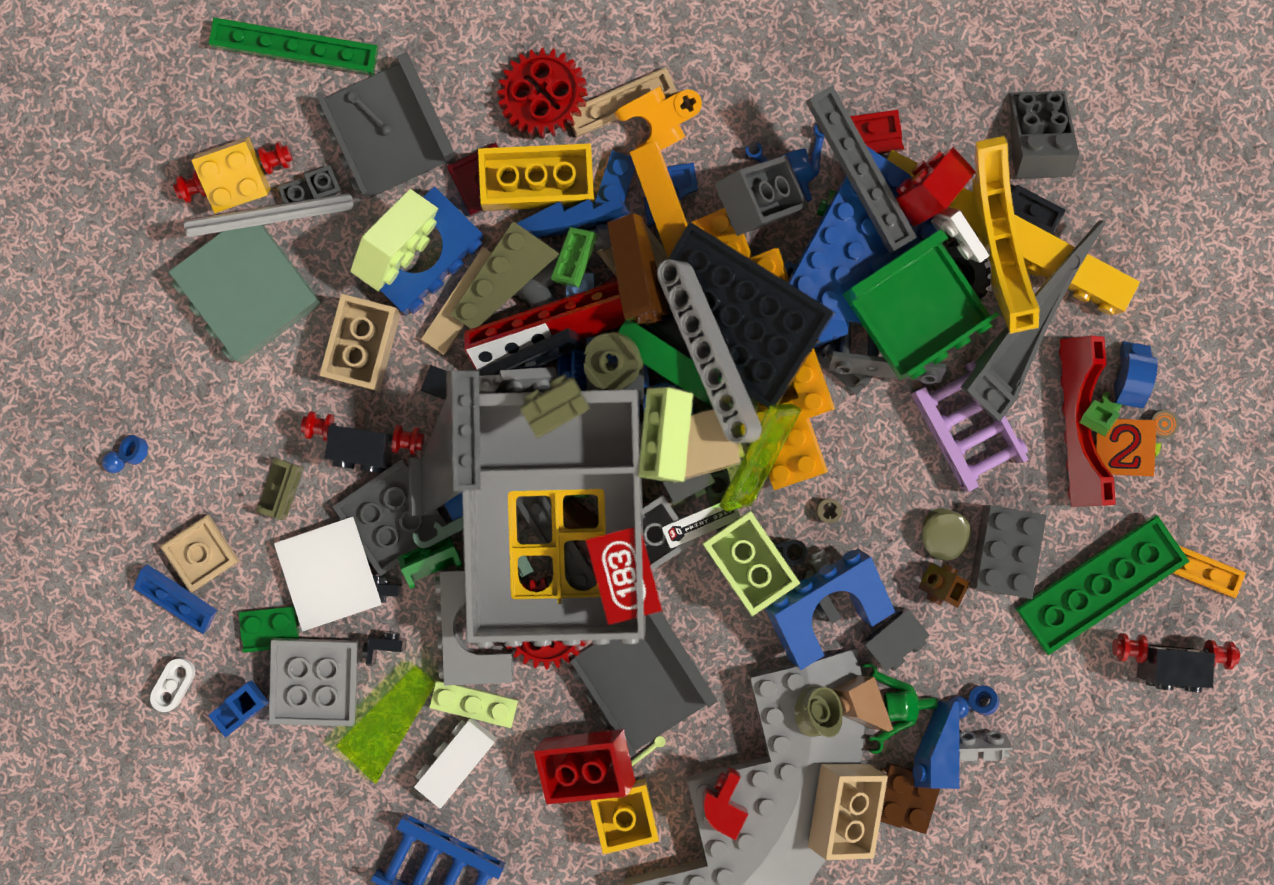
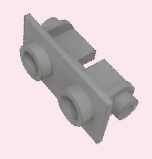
[959,731,1012,762]

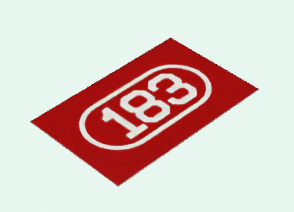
[586,527,662,625]

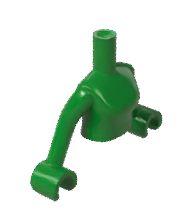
[861,662,938,754]

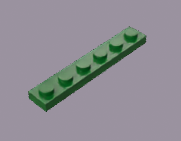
[208,17,379,75]

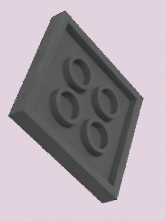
[333,459,448,576]

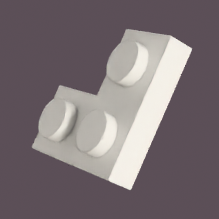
[931,207,989,263]

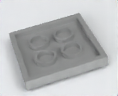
[269,638,358,726]

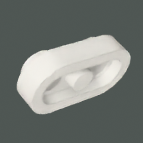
[150,658,195,712]

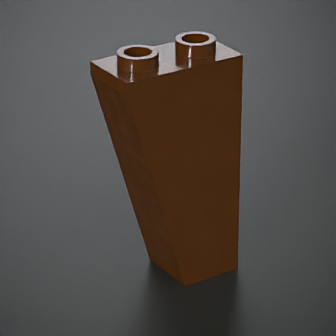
[607,213,670,326]

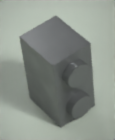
[861,607,930,672]

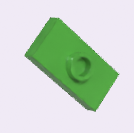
[551,227,598,288]

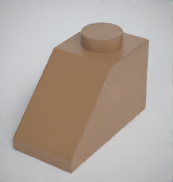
[833,675,893,732]

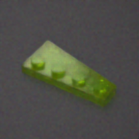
[336,664,436,784]

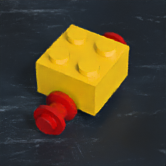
[173,136,293,214]

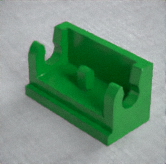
[397,537,463,589]

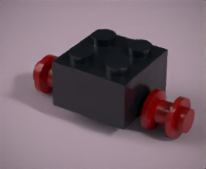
[301,411,425,473]
[1112,633,1240,693]

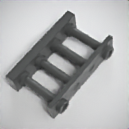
[828,322,947,384]

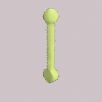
[631,736,666,766]

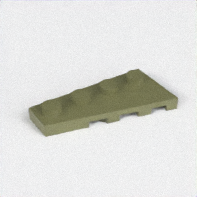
[451,221,560,329]

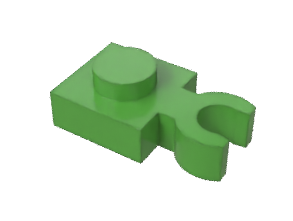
[1080,391,1122,437]

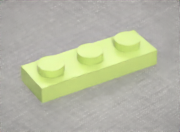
[429,679,518,728]

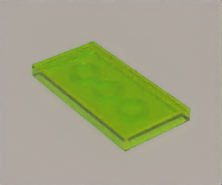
[719,404,801,511]

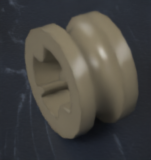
[816,498,842,524]

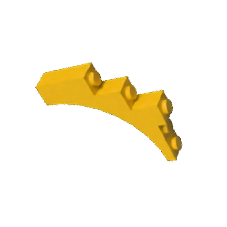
[972,136,1039,334]

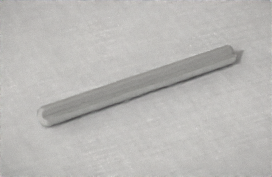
[183,193,354,237]

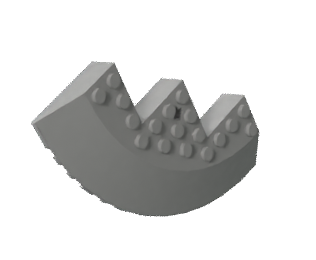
[625,648,865,885]

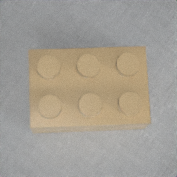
[319,294,401,392]
[808,764,888,860]

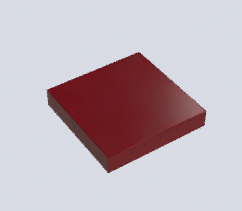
[446,142,499,216]

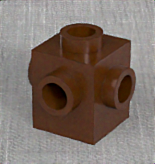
[918,563,970,608]

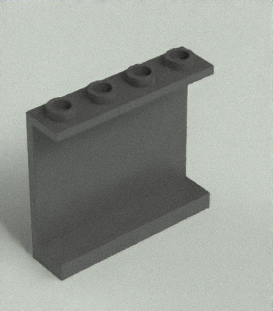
[315,52,457,200]
[569,612,718,757]

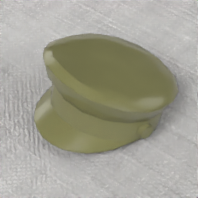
[921,508,971,561]
[795,684,843,737]

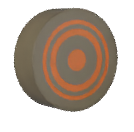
[1149,410,1179,438]

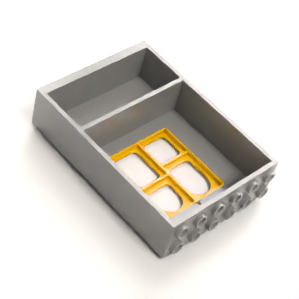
[463,390,646,647]

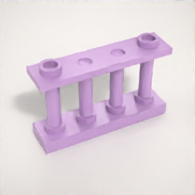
[911,361,1029,492]

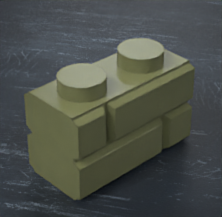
[520,375,591,438]

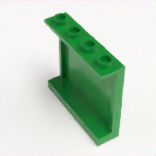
[842,229,999,381]

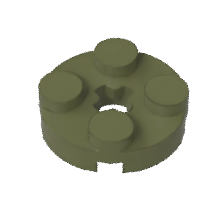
[583,332,643,390]

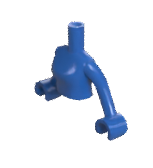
[745,125,825,202]

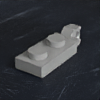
[479,367,557,394]

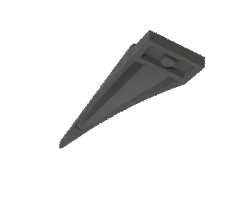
[960,220,1106,422]

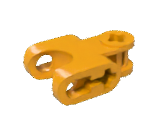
[614,86,702,150]

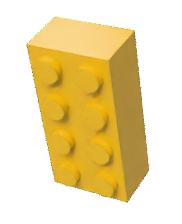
[478,143,594,211]

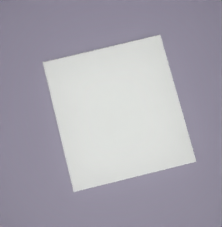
[274,517,382,632]

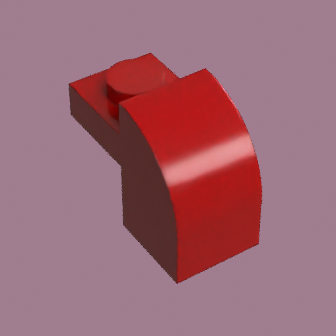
[703,767,749,840]

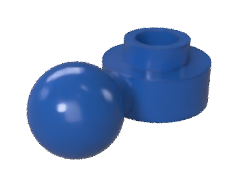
[102,435,148,473]
[949,685,999,719]

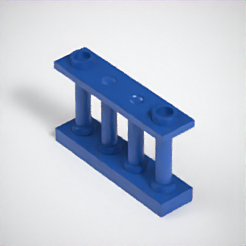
[371,813,506,885]

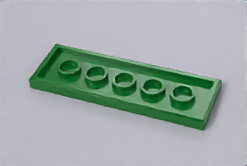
[1015,515,1190,656]

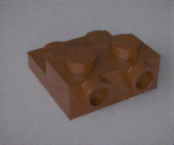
[880,762,940,834]

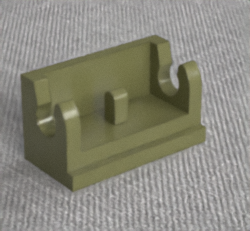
[256,457,304,520]

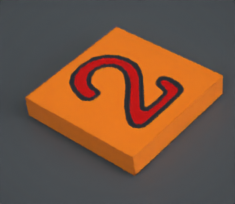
[1096,419,1157,477]

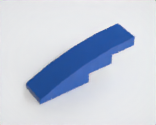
[517,197,629,238]

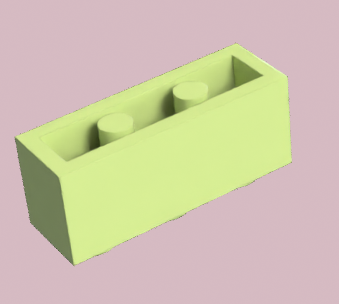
[638,388,693,482]

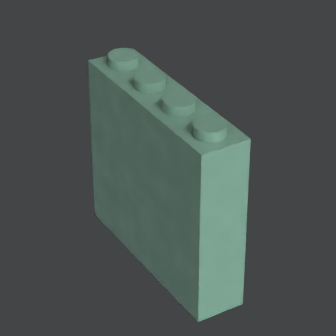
[169,225,322,363]

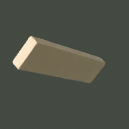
[571,67,677,138]
[421,247,492,355]

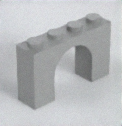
[435,570,514,686]

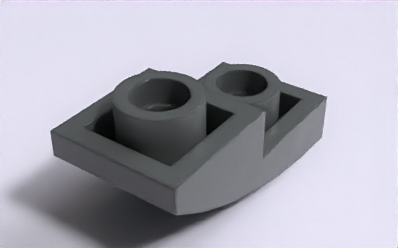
[277,165,341,204]

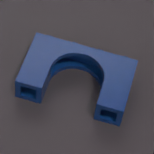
[380,186,485,316]
[764,549,895,670]

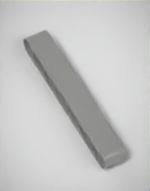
[657,259,762,443]

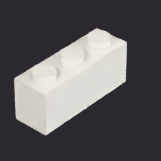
[414,718,497,809]

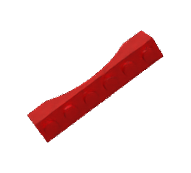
[1059,335,1116,507]

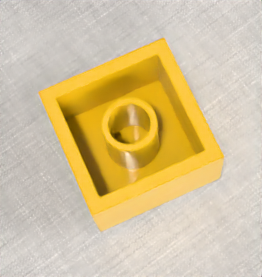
[590,778,659,854]

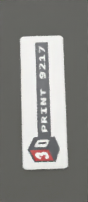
[662,498,741,548]

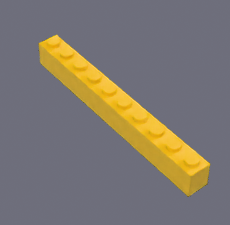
[886,150,1140,316]

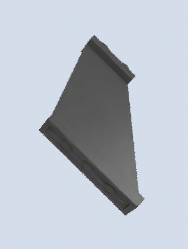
[408,371,481,516]

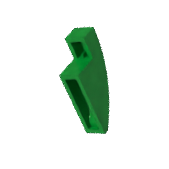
[618,320,722,407]

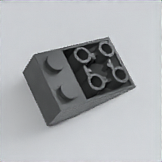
[1010,91,1080,178]

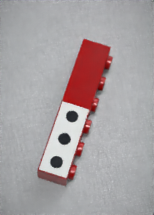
[464,280,636,371]

